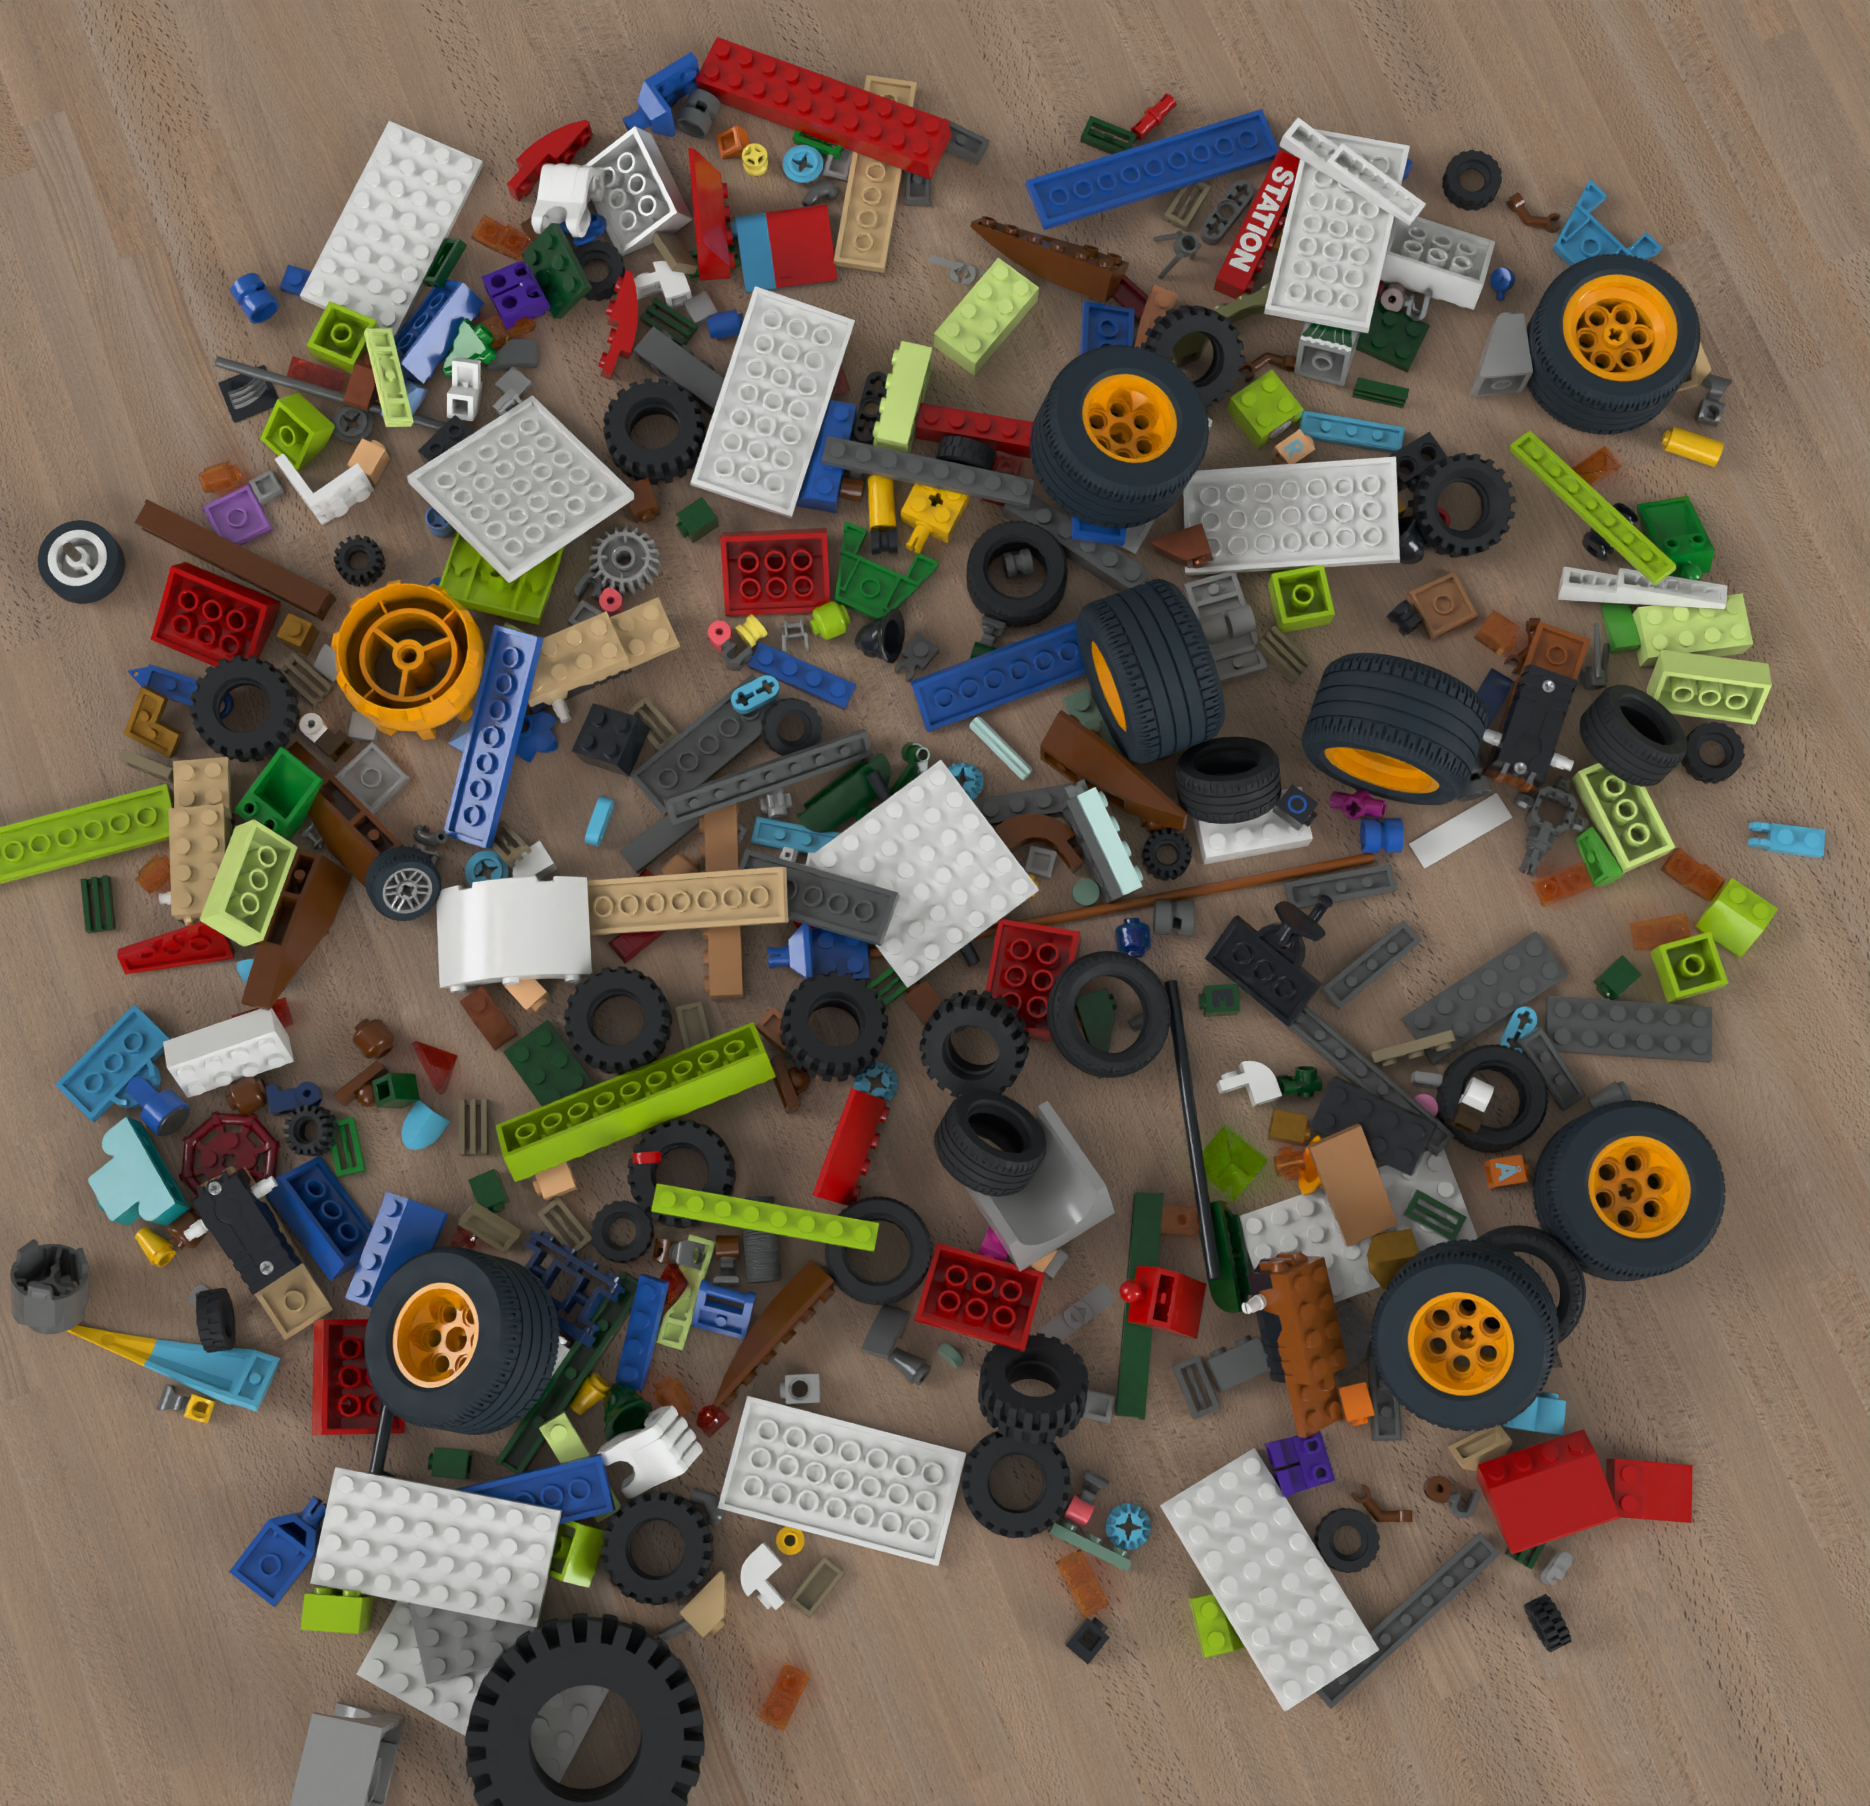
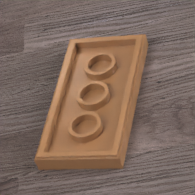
[1307,1123,1398,1247]

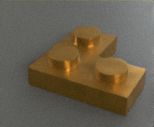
[123,685,183,758]

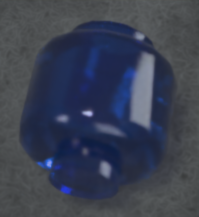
[1115,918,1152,958]

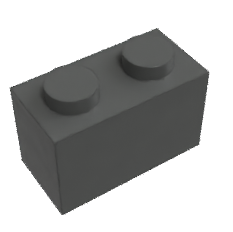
[1205,1335,1270,1392]

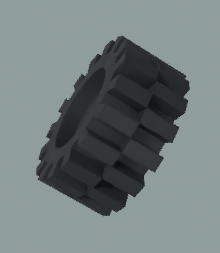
[334,535,385,587]
[1142,829,1192,881]
[283,1105,339,1156]
[1524,1594,1571,1652]

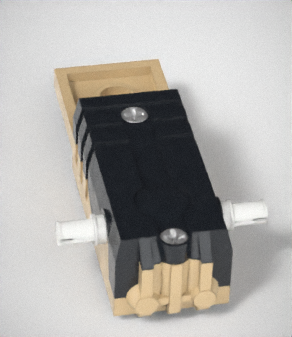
[183,1166,334,1340]

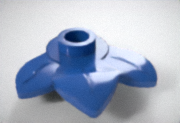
[559,214,607,246]
[516,712,558,762]

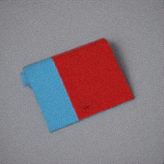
[731,204,838,293]

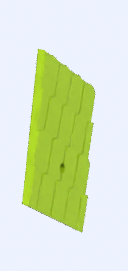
[439,532,565,625]

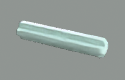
[969,716,1032,780]

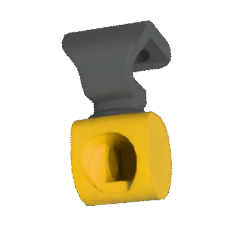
[156,1384,216,1423]

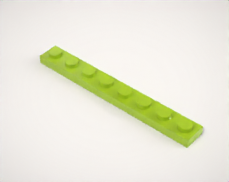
[1510,430,1676,586]
[651,1183,879,1252]

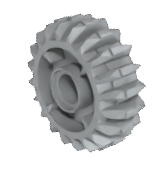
[589,525,661,597]

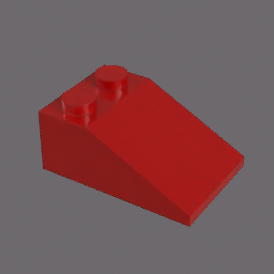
[1606,1459,1693,1523]

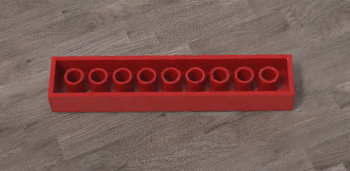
[696,37,951,180]

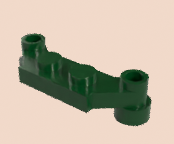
[856,742,930,822]

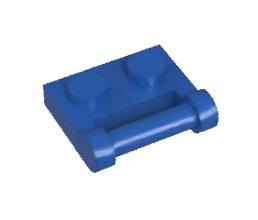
[691,1279,757,1340]

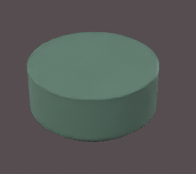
[1072,879,1100,907]
[937,1343,965,1369]

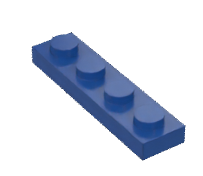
[748,642,856,710]
[615,1273,669,1391]

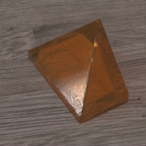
[1572,446,1621,487]

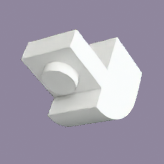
[634,261,692,308]
[447,357,483,421]
[512,841,557,882]
[1216,1061,1282,1108]
[740,1542,785,1610]

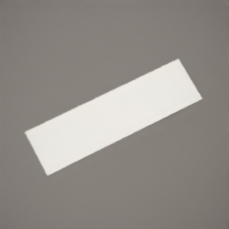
[1409,793,1513,869]

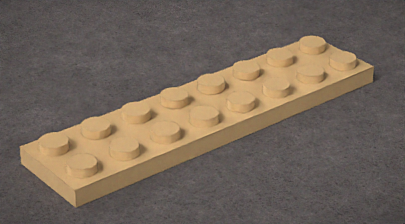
[834,75,917,273]
[587,867,788,936]

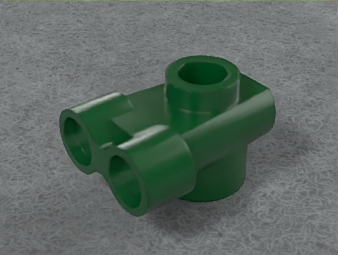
[1275,1066,1323,1097]

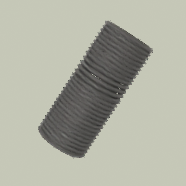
[742,1196,782,1284]

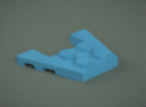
[1552,180,1663,266]

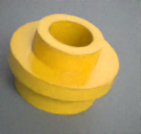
[776,1526,805,1555]

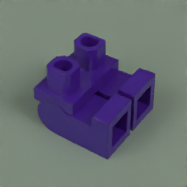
[482,261,551,330]
[1264,1431,1336,1497]

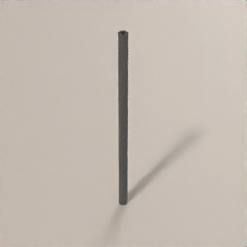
[215,356,446,431]

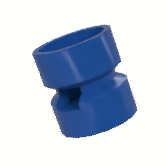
[230,273,279,324]
[1360,818,1404,853]

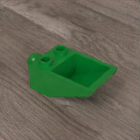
[1636,496,1715,581]
[233,746,324,841]

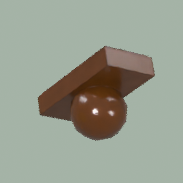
[770,1055,810,1114]
[334,1061,389,1107]

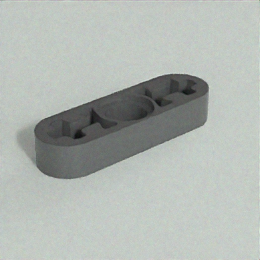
[1200,180,1254,245]

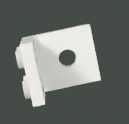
[275,453,374,526]

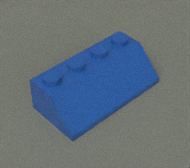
[394,280,485,384]
[795,400,857,513]
[266,1156,373,1281]
[345,1192,448,1308]

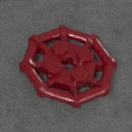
[179,1111,281,1196]

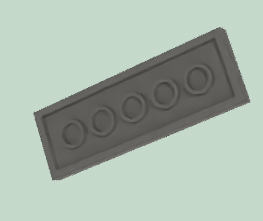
[630,673,786,816]
[738,849,900,946]
[1401,931,1568,1064]
[1545,996,1712,1063]

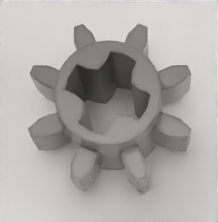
[759,788,793,819]

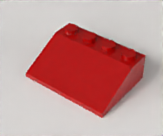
[688,148,735,281]
[720,528,831,616]
[151,562,281,667]
[985,919,1082,1043]
[812,1088,890,1206]
[914,1243,1045,1352]
[311,1319,405,1436]
[1477,1429,1619,1555]

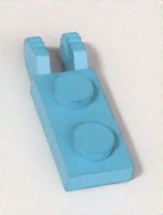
[1747,822,1825,858]

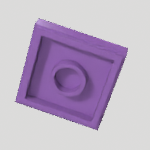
[202,484,273,546]

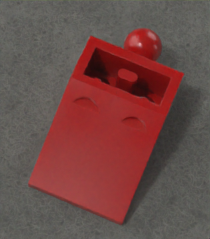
[1119,1266,1207,1339]

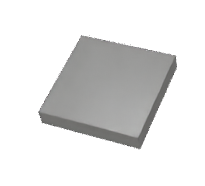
[335,741,411,815]

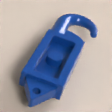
[128,664,234,719]

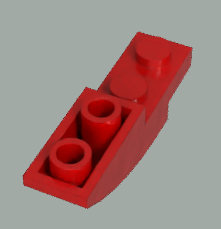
[507,120,593,202]
[598,270,638,380]

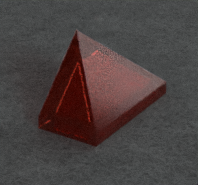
[411,1041,458,1095]

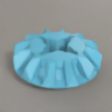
[782,145,823,185]
[948,761,984,800]
[465,850,509,887]
[854,1061,898,1102]
[1105,1503,1151,1550]

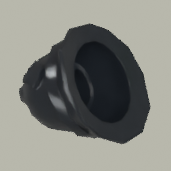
[1398,516,1424,564]
[855,609,905,664]

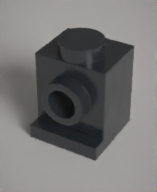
[1064,1617,1110,1664]

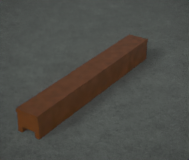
[135,499,337,621]

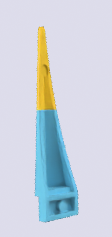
[67,1325,281,1412]

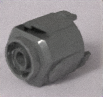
[10,1239,89,1334]

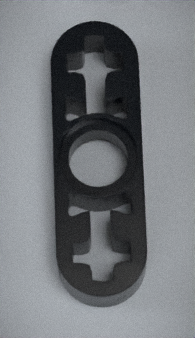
[854,372,887,445]

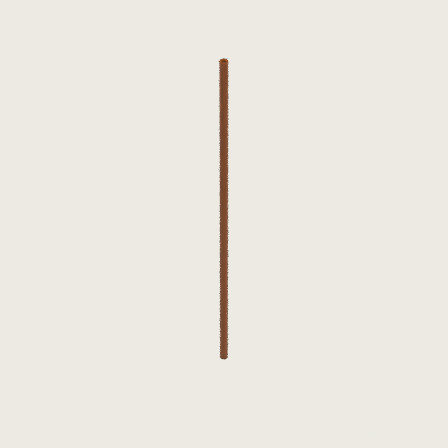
[869,853,1374,960]

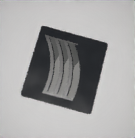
[218,365,279,423]

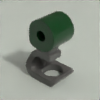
[970,616,1006,659]

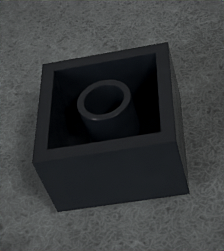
[572,703,650,777]

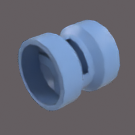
[425,506,455,538]

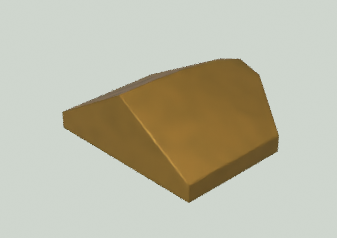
[1366,1228,1419,1290]

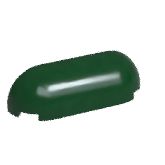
[797,753,891,833]
[1199,1200,1252,1313]

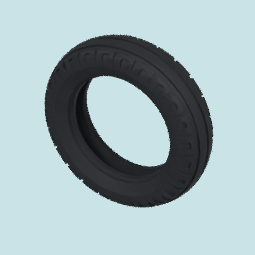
[1047,951,1171,1078]
[1461,1225,1586,1349]

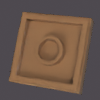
[1406,571,1479,640]

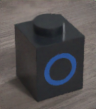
[1272,784,1318,831]

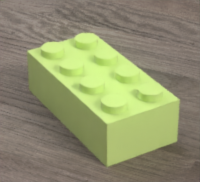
[934,258,1039,376]
[873,341,932,453]
[1632,593,1753,667]
[1646,650,1772,725]
[1571,763,1675,873]
[200,820,297,947]

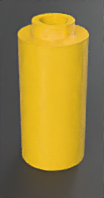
[1660,426,1724,467]
[867,475,896,531]

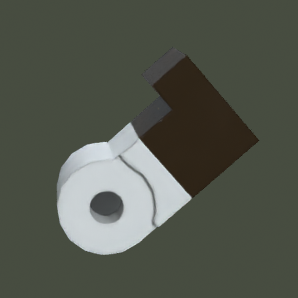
[299,713,353,762]
[1449,1077,1494,1135]

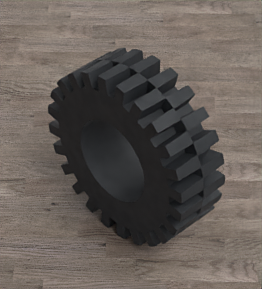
[465,1613,705,1806]

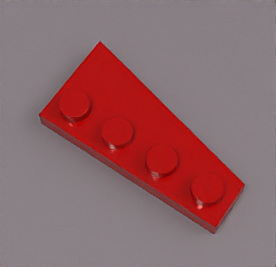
[117,922,235,975]

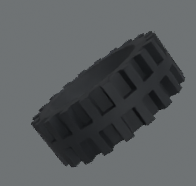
[1408,453,1516,558]

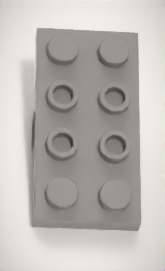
[1183,572,1268,683]

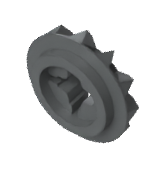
[331,405,374,445]

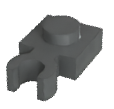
[894,633,939,683]

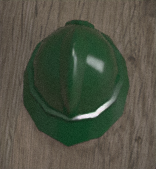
[604,1383,653,1441]

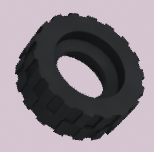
[1442,150,1502,211]
[573,240,625,301]
[936,435,997,471]
[761,698,823,756]
[1681,722,1745,784]
[590,1200,654,1264]
[196,1288,236,1353]
[1314,1508,1380,1573]

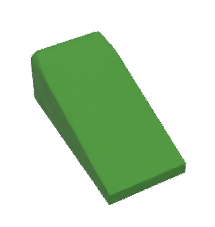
[1600,602,1641,654]
[1575,827,1624,887]

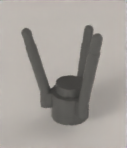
[1153,230,1201,279]
[1578,623,1609,690]

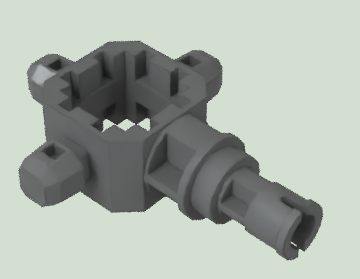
[1513,776,1589,876]

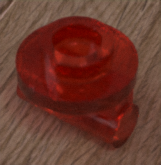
[450,1225,478,1249]
[696,1404,730,1438]

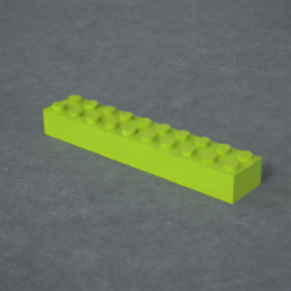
[495,1022,776,1182]

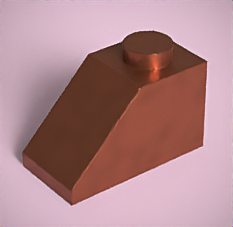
[343,351,379,411]
[1151,523,1214,569]
[459,986,517,1050]

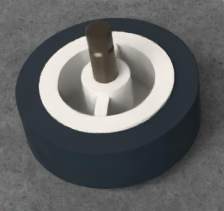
[38,520,125,604]

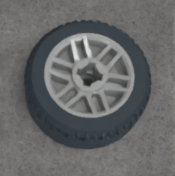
[365,846,441,921]

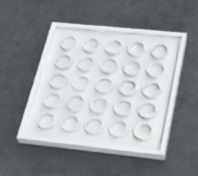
[407,395,634,583]
[810,760,1039,988]

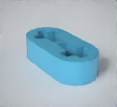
[731,675,780,714]
[585,796,615,847]
[1499,1006,1537,1053]

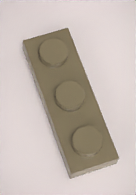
[1371,1030,1457,1067]

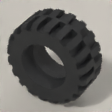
[1140,305,1245,408]
[603,378,706,485]
[190,655,300,762]
[564,966,672,1075]
[780,971,888,1082]
[920,989,1030,1098]
[627,1119,736,1228]
[978,1333,1089,1444]
[962,1430,1071,1538]
[601,1492,714,1605]

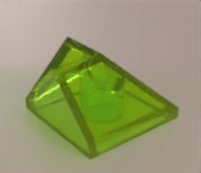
[1190,1125,1268,1203]

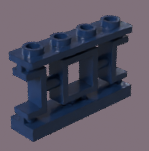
[524,1230,626,1348]

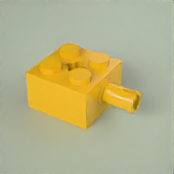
[901,484,971,553]

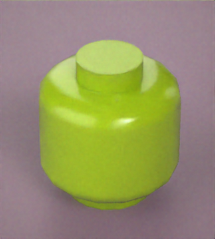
[809,601,851,640]

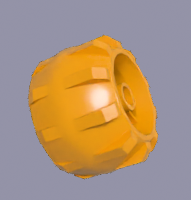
[331,580,486,740]

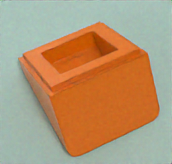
[716,125,750,159]

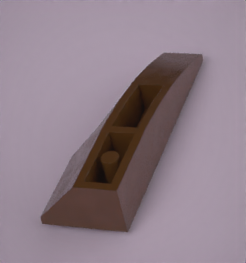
[970,216,1129,302]
[1040,710,1188,831]
[287,741,404,888]
[241,849,352,1011]
[714,1260,836,1408]

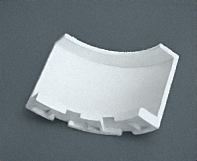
[436,876,592,993]

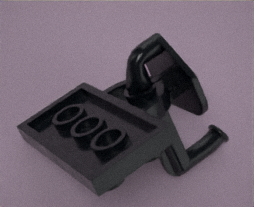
[1205,895,1333,1027]

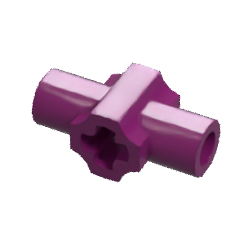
[1329,789,1387,820]

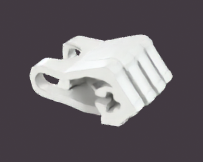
[532,163,605,238]
[597,1405,703,1499]

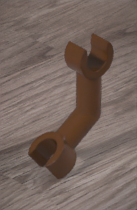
[1506,192,1561,233]
[1238,352,1297,382]
[1504,618,1540,674]
[1351,1484,1413,1522]

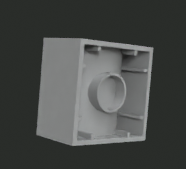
[964,1100,1115,1272]
[290,1702,405,1806]

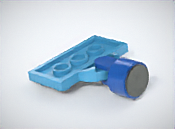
[55,1004,190,1136]

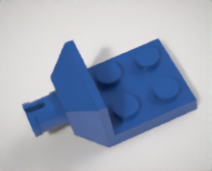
[623,52,699,137]
[768,924,871,981]
[229,1496,327,1607]

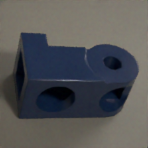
[266,1082,323,1116]

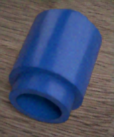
[706,309,744,340]

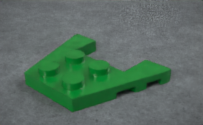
[835,521,939,621]

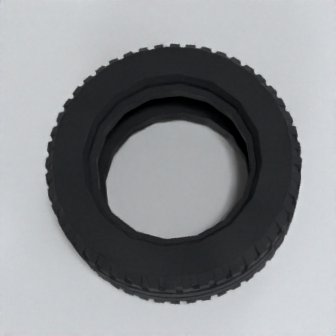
[966,521,1068,627]
[1580,685,1687,787]
[1175,736,1281,824]
[1436,1044,1548,1153]
[934,1090,1046,1197]
[825,1196,932,1305]

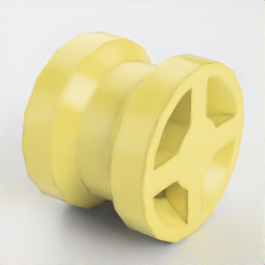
[742,143,768,176]
[735,614,768,648]

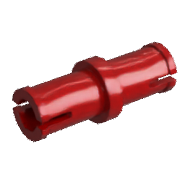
[1131,93,1177,140]

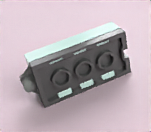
[1060,779,1143,903]

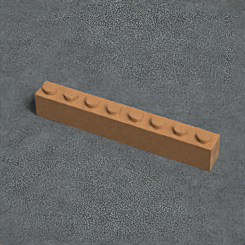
[699,803,745,1000]

